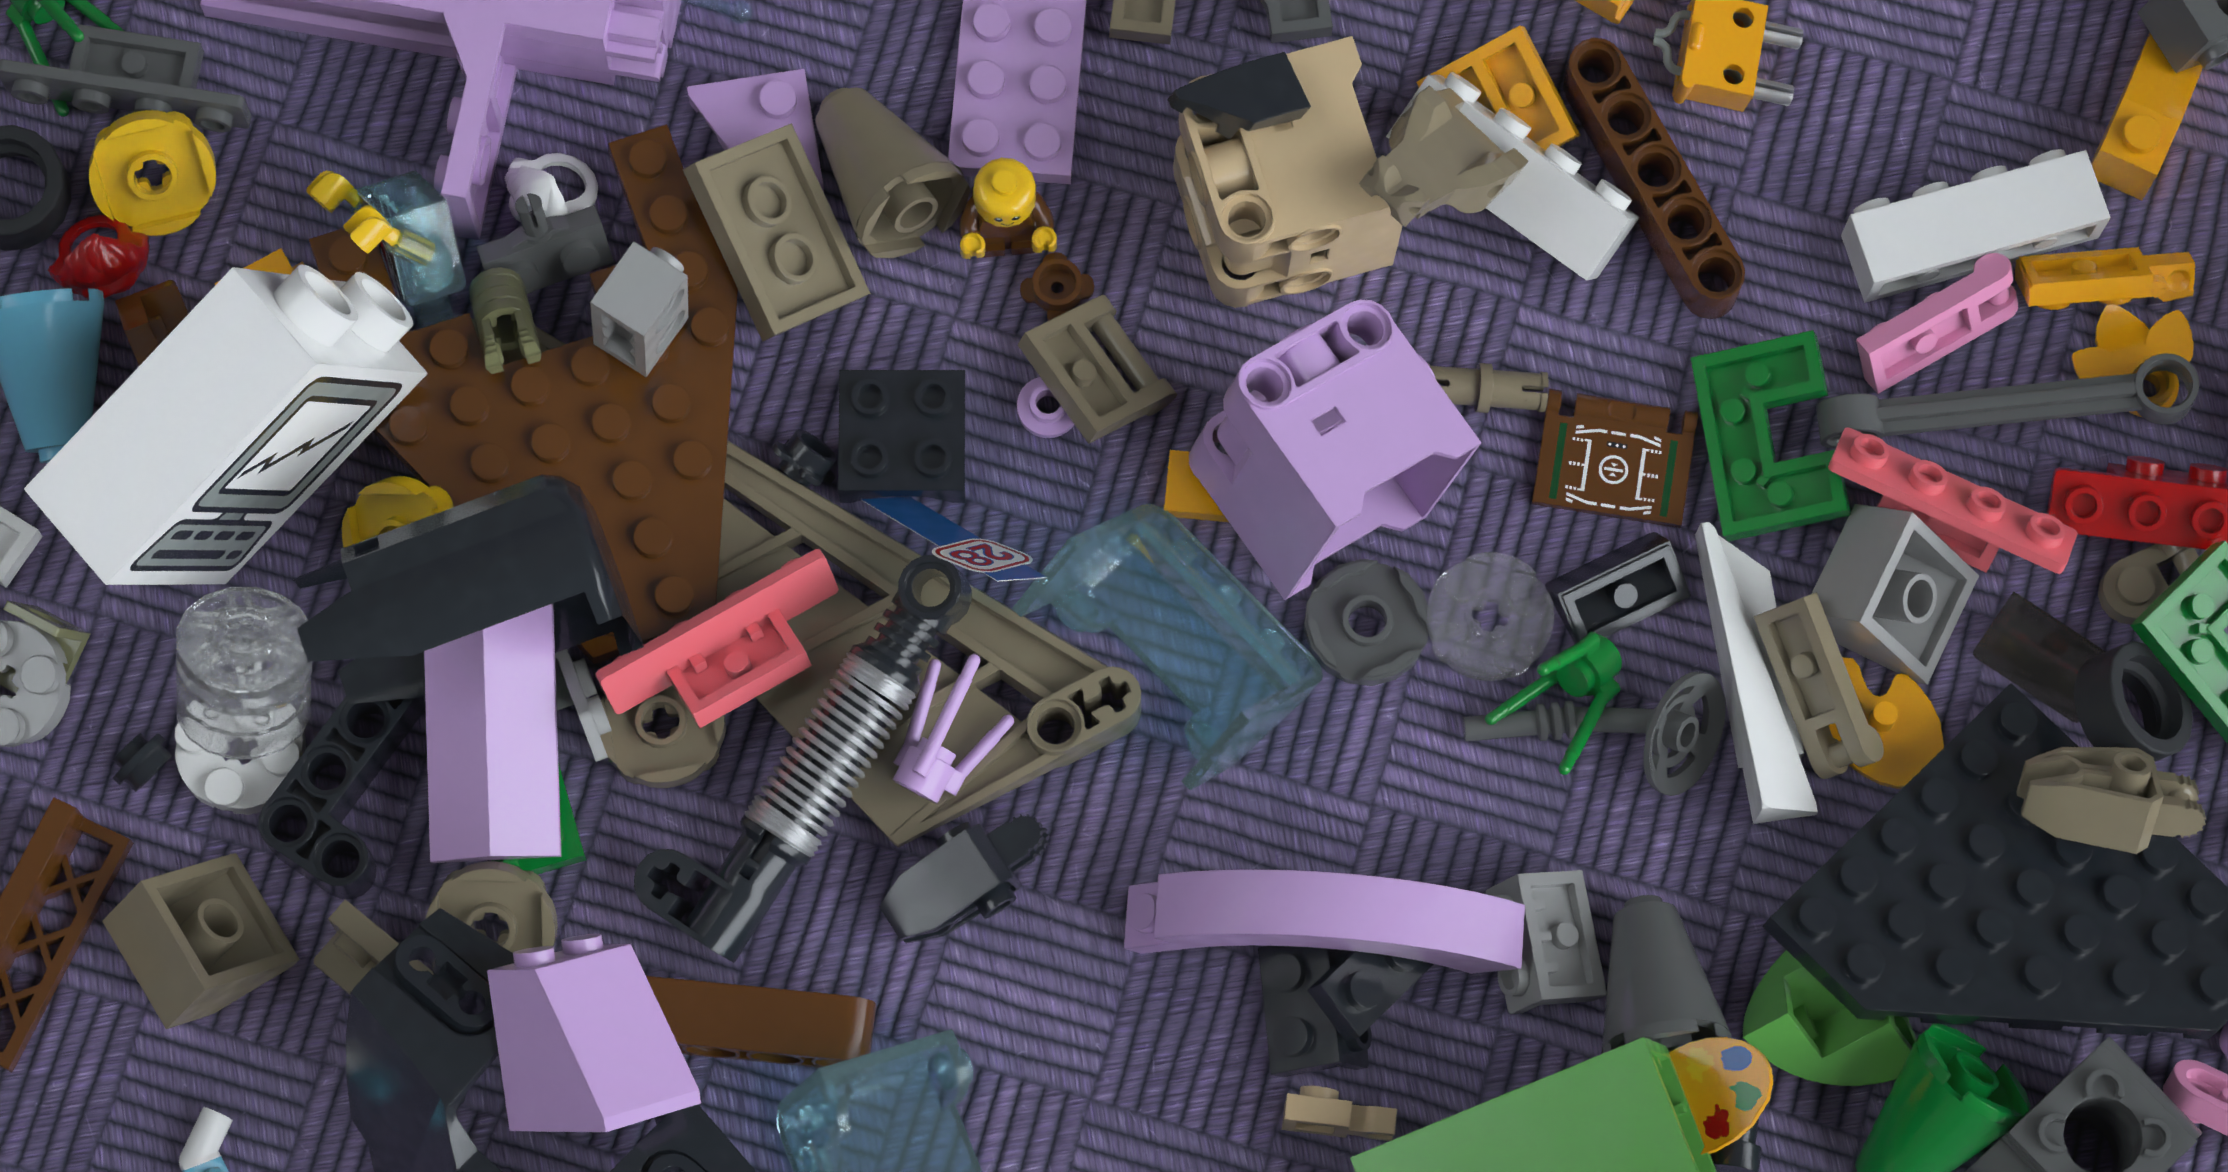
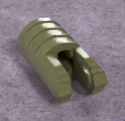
[469,267,541,374]

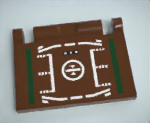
[1531,389,1698,528]

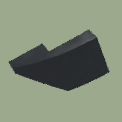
[1167,52,1311,139]

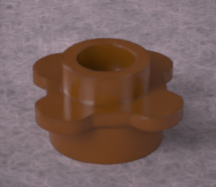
[1020,252,1095,321]

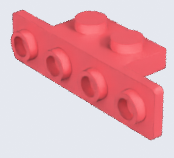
[1828,427,2078,574]
[595,549,839,728]

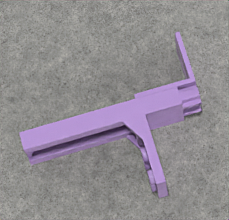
[200,0,681,240]

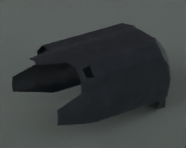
[292,474,644,704]

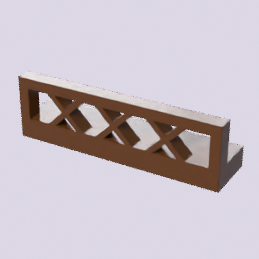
[0,797,134,1073]

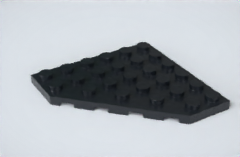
[1762,683,2228,1040]

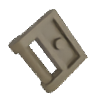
[1018,295,1177,444]

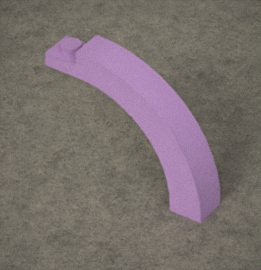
[1124,870,1525,974]

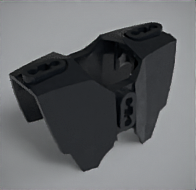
[346,908,756,1172]

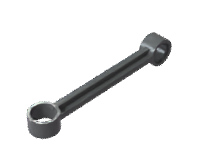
[1816,353,2199,449]

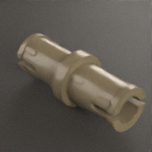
[1428,363,1549,413]

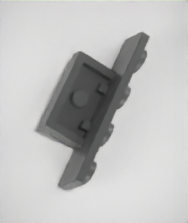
[0,24,252,133]

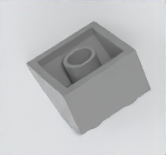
[1812,504,1979,685]

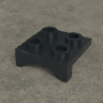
[838,370,965,503]

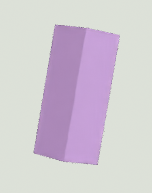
[424,604,562,863]

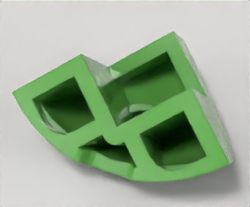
[1743,950,1916,1086]

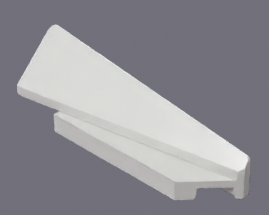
[1695,522,1818,824]

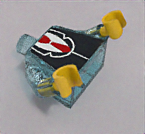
[306,170,466,328]

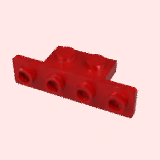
[2047,456,2228,550]

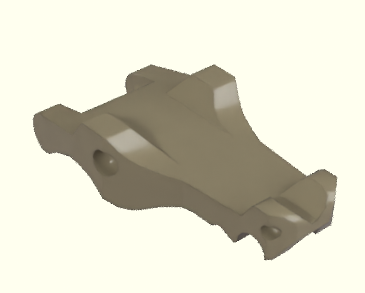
[1359,85,1529,227]

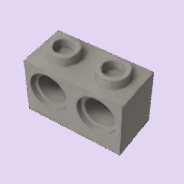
[590,241,689,377]

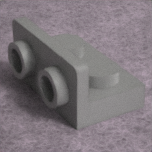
[1485,870,1607,1014]

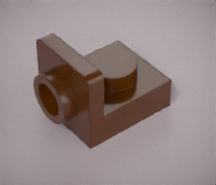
[115,280,189,366]

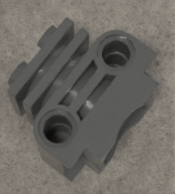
[1965,1036,2203,1172]

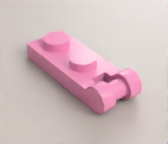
[1856,253,2018,394]

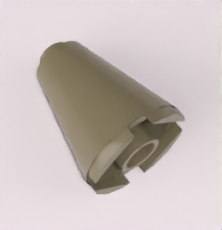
[815,87,970,258]

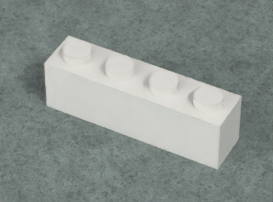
[1386,72,1640,281]
[1841,149,2111,303]

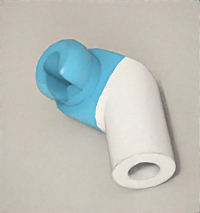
[179,1107,233,1172]

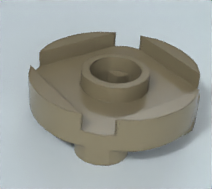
[600,685,726,788]
[426,861,558,953]

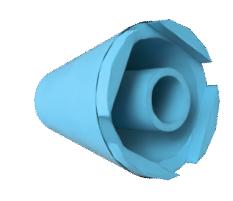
[0,288,104,463]

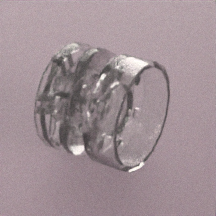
[176,587,312,759]

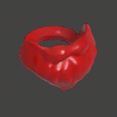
[47,214,150,299]

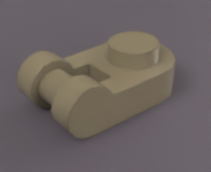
[2098,544,2199,625]

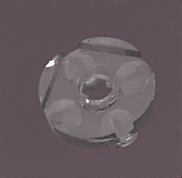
[1426,552,1554,681]

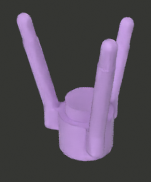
[892,654,1014,804]

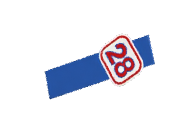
[861,496,1047,582]

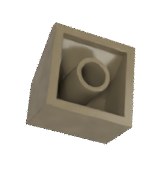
[102,853,300,1029]

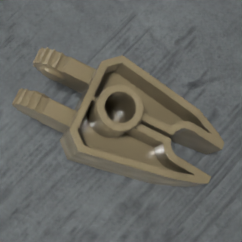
[2016,747,2206,854]

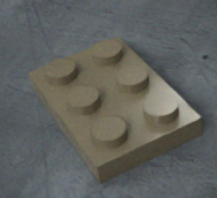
[683,123,871,342]

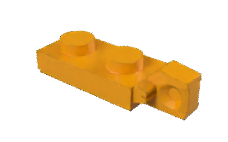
[2015,247,2195,310]

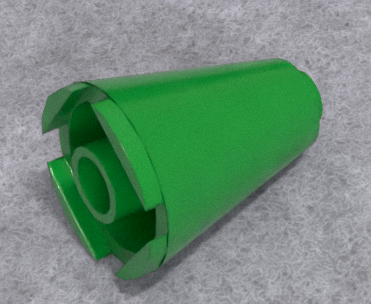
[1855,1023,2031,1172]

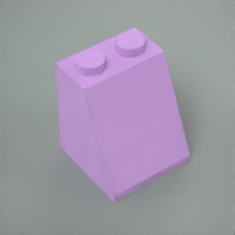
[487,934,701,1132]

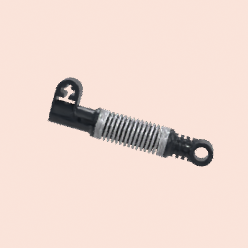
[634,555,972,963]

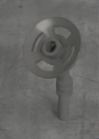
[1463,671,1726,796]

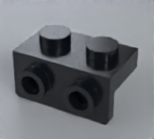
[1258,946,1372,1077]

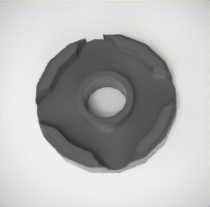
[1303,559,1431,686]

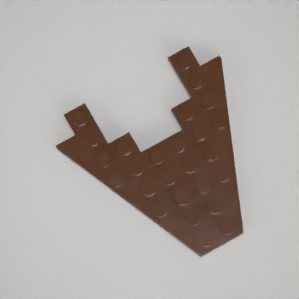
[309,124,738,664]

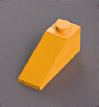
[2091,32,2203,201]

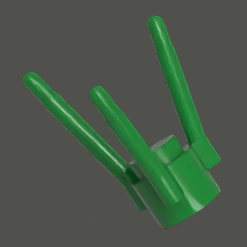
[6,0,124,117]
[1485,632,1622,775]

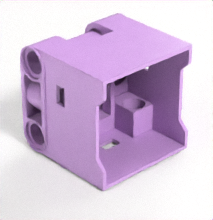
[1189,299,1481,600]

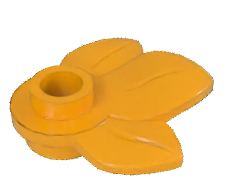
[2071,304,2194,417]

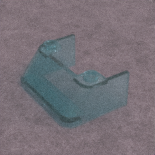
[1012,504,1323,790]

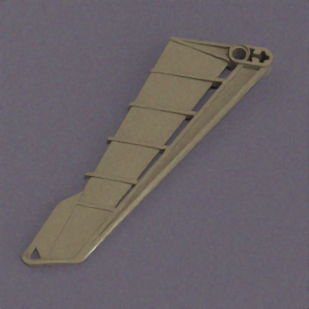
[409,319,1141,848]

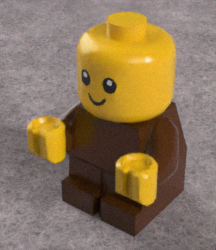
[959,157,1057,259]

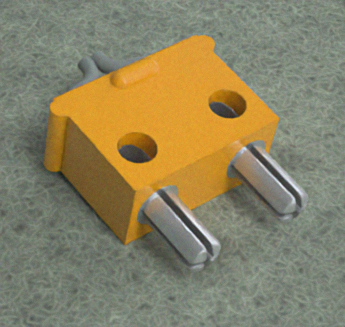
[1653,0,1804,112]

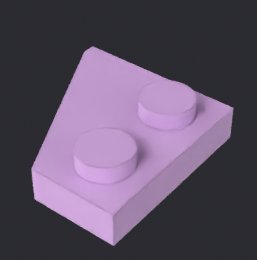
[687,69,824,192]

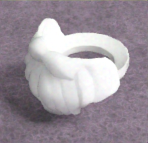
[505,153,598,222]

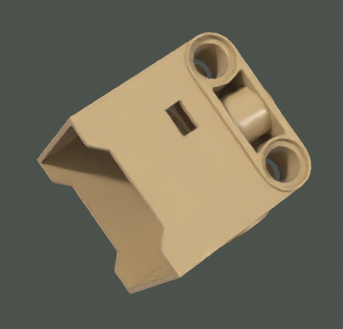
[1173,36,1403,308]

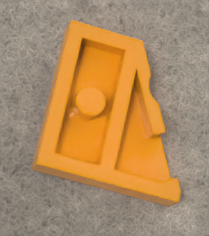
[1416,25,1580,150]

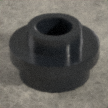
[113,733,172,792]

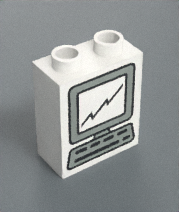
[24,264,428,585]

